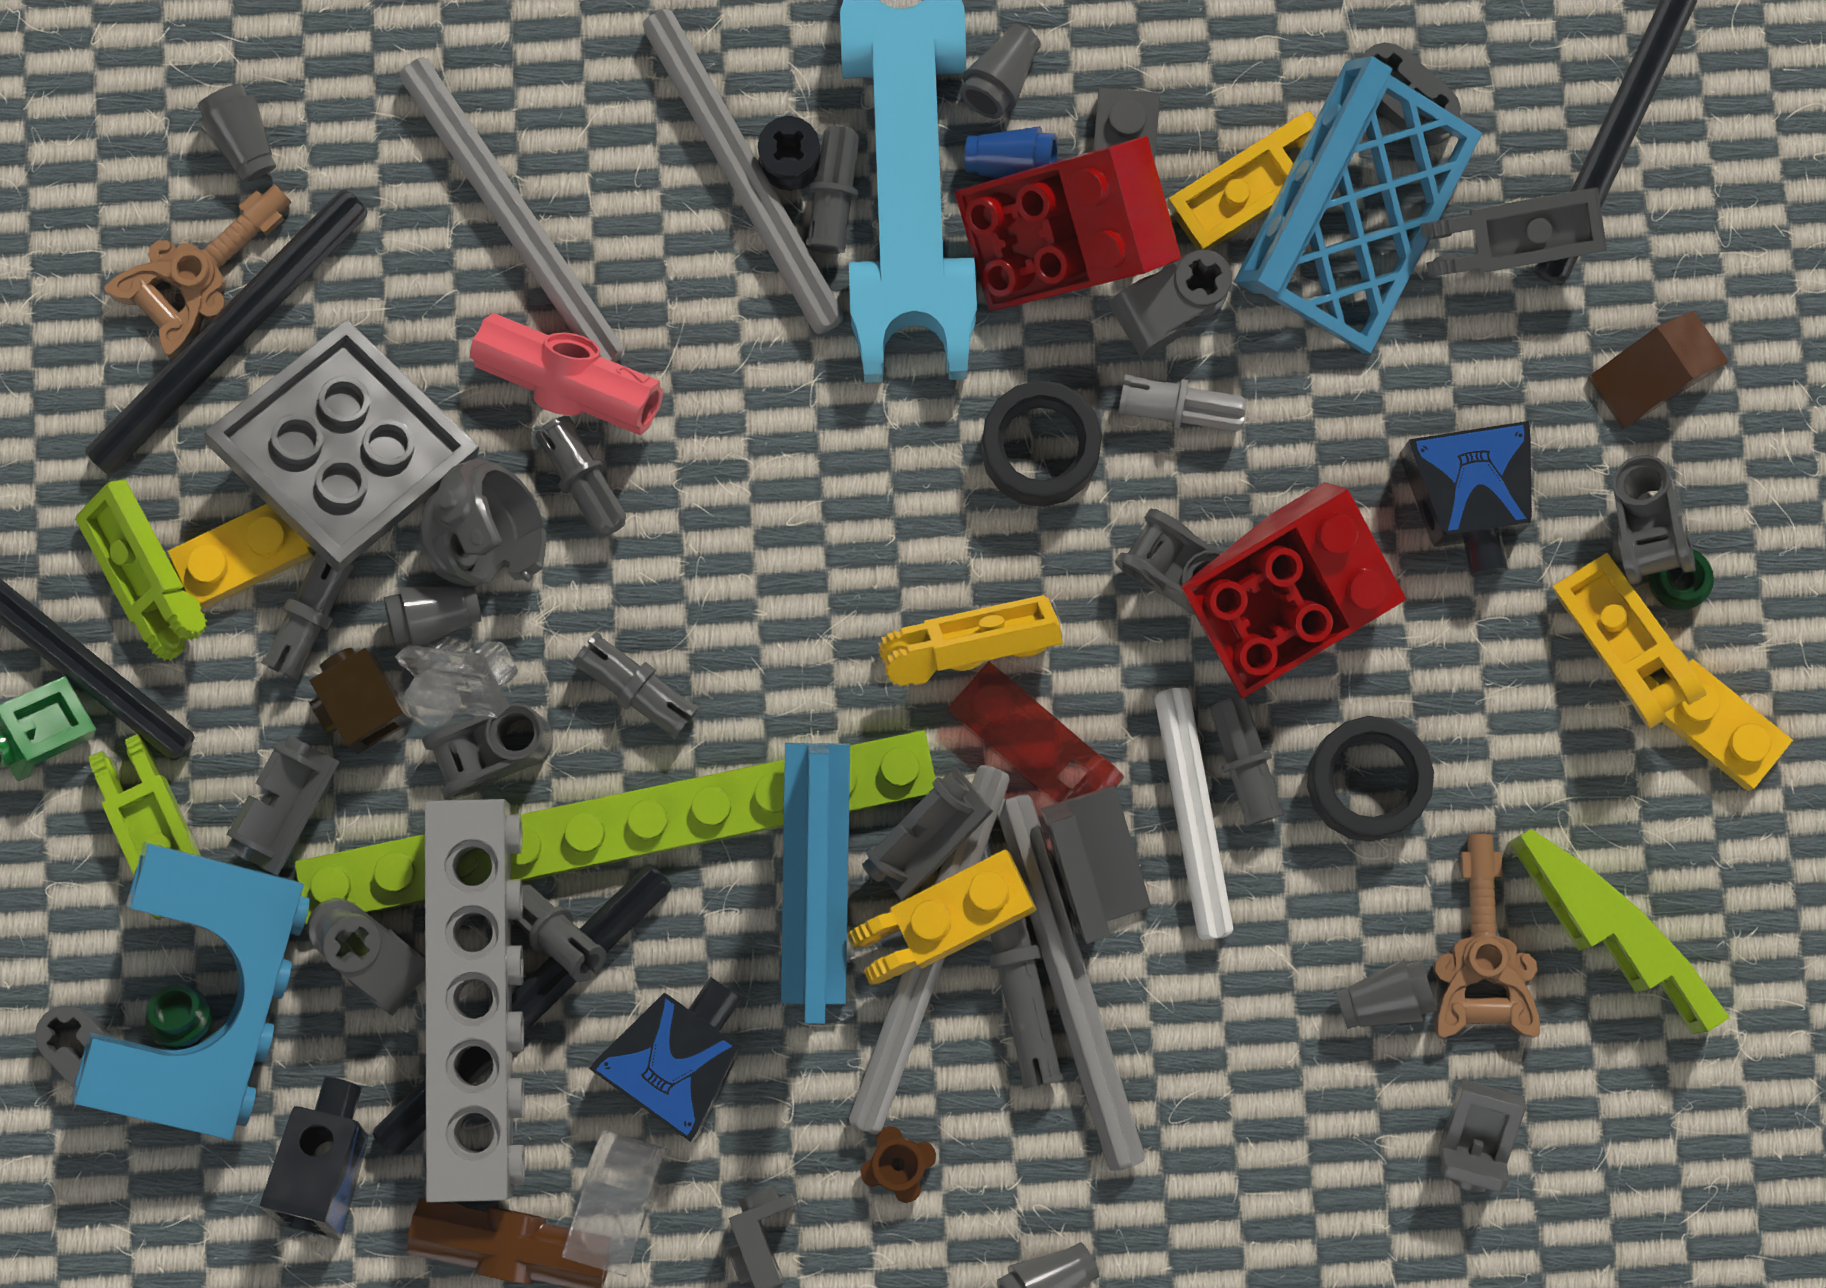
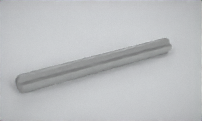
[643,9,843,334]
[399,57,625,363]
[849,765,1010,1134]
[997,795,1145,1171]

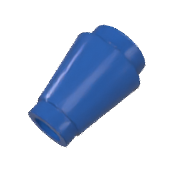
[965,126,1058,179]

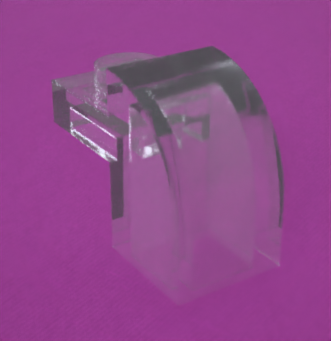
[561,1130,670,1277]

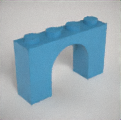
[71,842,310,1140]

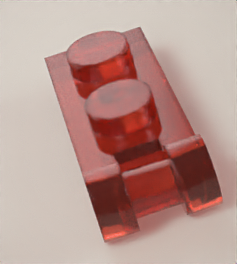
[947,661,1124,804]

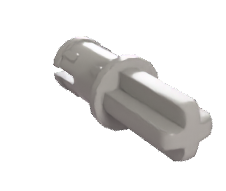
[1119,374,1247,432]

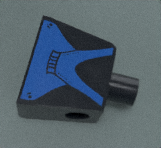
[1400,421,1532,577]
[589,977,742,1142]
[260,1077,368,1240]

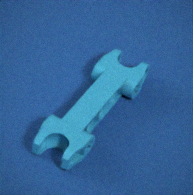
[840,0,977,383]

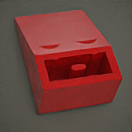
[954,136,1182,312]
[1180,482,1407,698]

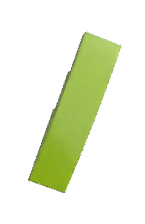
[1509,829,1730,1034]

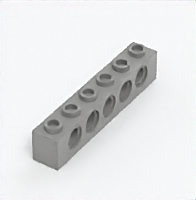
[425,799,525,1202]

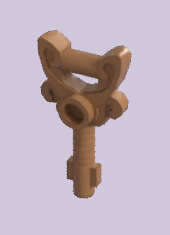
[104,184,292,358]
[1432,834,1540,1038]

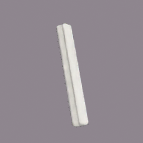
[1155,688,1233,940]

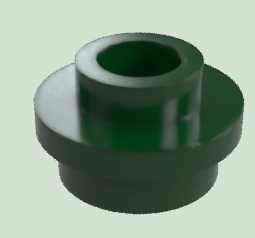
[1648,549,1714,611]

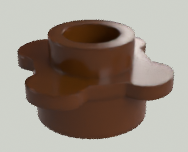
[860,1126,936,1203]

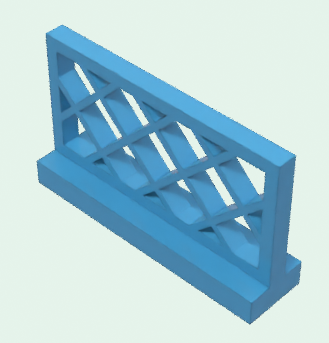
[1233,56,1483,354]
[781,743,850,1024]

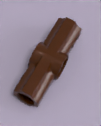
[406,1198,614,1288]

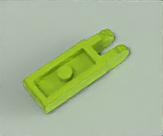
[75,479,207,661]
[88,734,201,920]

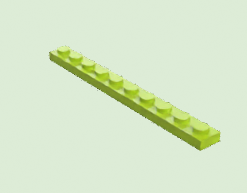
[295,730,935,925]

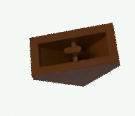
[1588,310,1729,429]

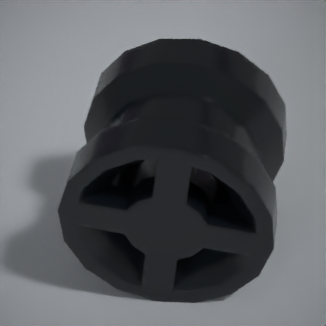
[757,116,820,191]

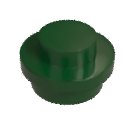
[145,984,212,1049]

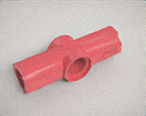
[469,313,664,435]

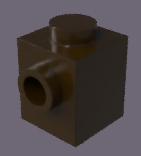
[309,647,413,754]

